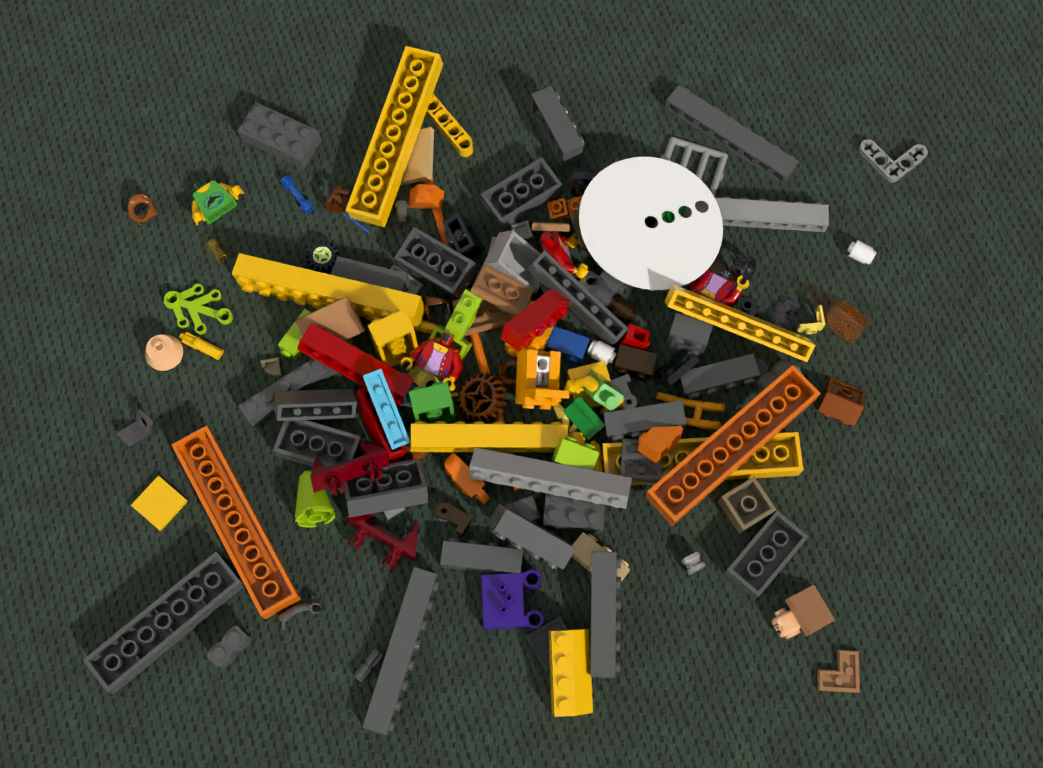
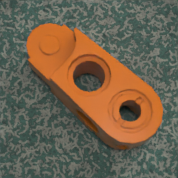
[444,453,490,504]

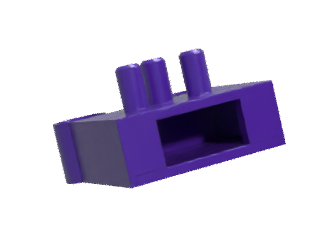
[481,569,544,631]

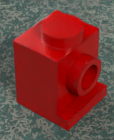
[618,323,650,351]

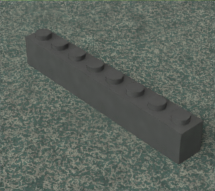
[665,85,799,185]
[362,567,440,735]

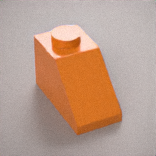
[408,184,444,209]
[638,426,683,464]

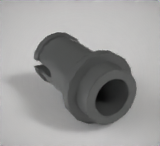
[394,200,409,225]

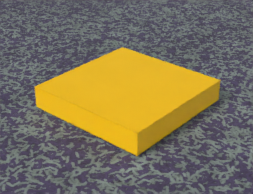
[131,476,188,531]

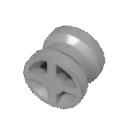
[681,551,706,575]

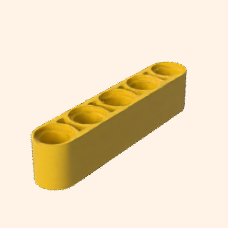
[425,94,473,157]

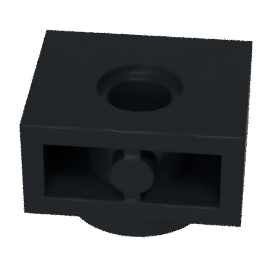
[443,213,484,258]

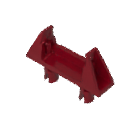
[310,441,389,496]
[346,513,418,570]

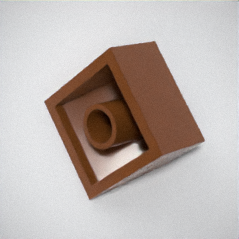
[818,377,866,426]

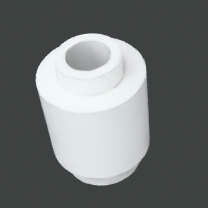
[847,240,877,265]
[587,340,617,365]

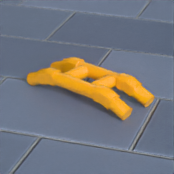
[656,392,725,430]

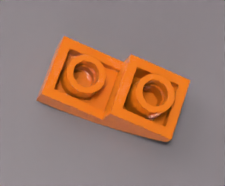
[547,195,583,220]

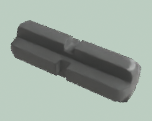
[354,649,384,682]

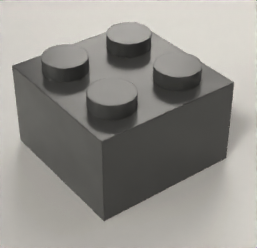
[666,313,713,357]

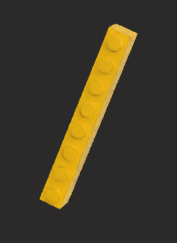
[665,284,815,362]
[410,421,568,453]

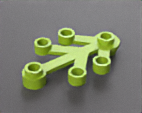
[164,284,233,335]

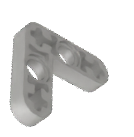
[859,139,928,183]

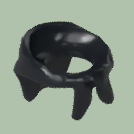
[731,253,756,284]

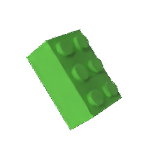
[409,382,456,424]

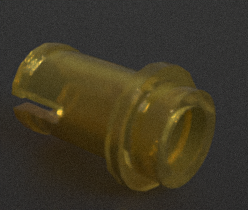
[206,239,228,263]

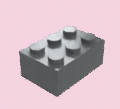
[543,493,605,534]

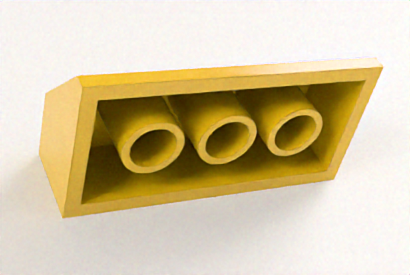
[548,629,593,717]

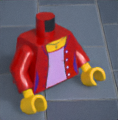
[540,231,589,278]
[690,270,749,307]
[401,331,462,391]

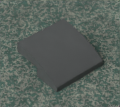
[620,439,662,483]

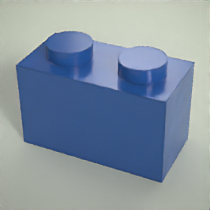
[546,326,590,365]

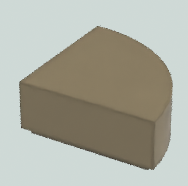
[260,357,282,377]

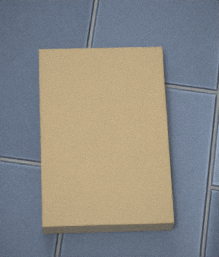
[400,127,434,185]

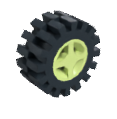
[305,240,340,274]

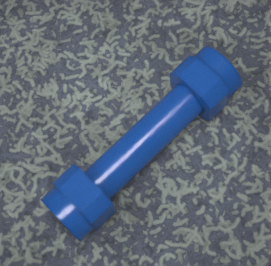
[280,175,315,214]

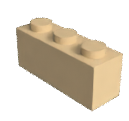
[571,532,630,582]

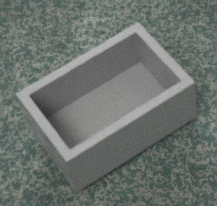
[484,230,541,294]

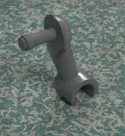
[278,598,321,630]

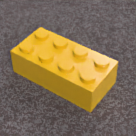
[368,309,418,367]

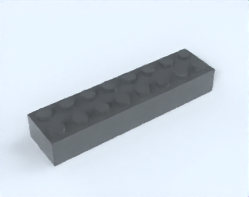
[83,551,245,694]

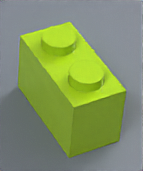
[551,436,600,470]

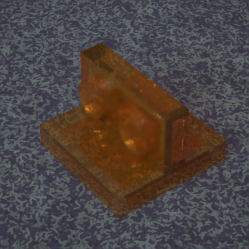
[824,299,871,345]

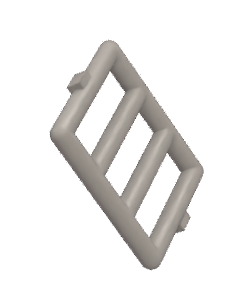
[661,137,728,197]

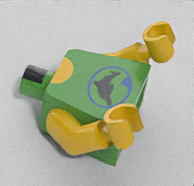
[192,179,244,225]
[564,369,625,414]

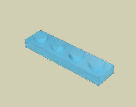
[362,369,410,450]

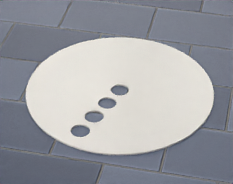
[579,157,723,290]

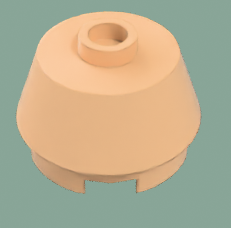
[145,335,183,371]

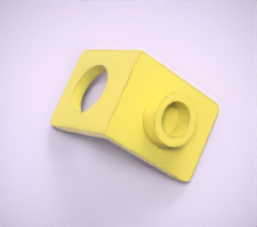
[796,305,825,334]
[407,366,439,388]

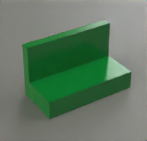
[563,396,606,440]

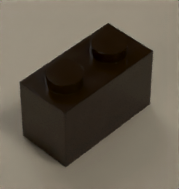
[613,344,657,381]

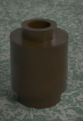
[609,297,638,323]

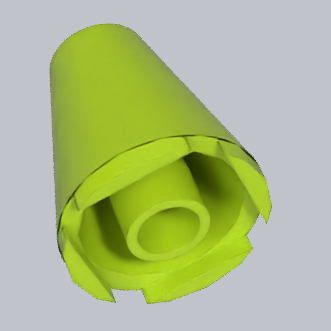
[295,470,335,528]

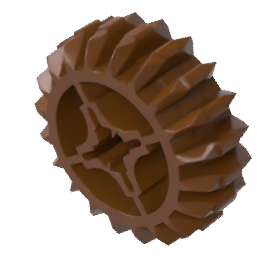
[456,372,508,424]

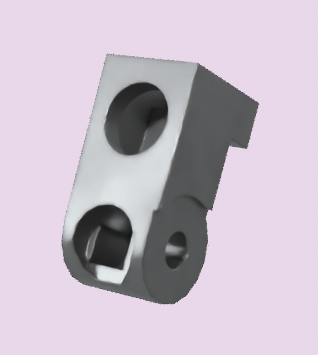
[611,374,637,410]

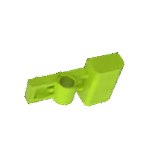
[429,289,483,362]

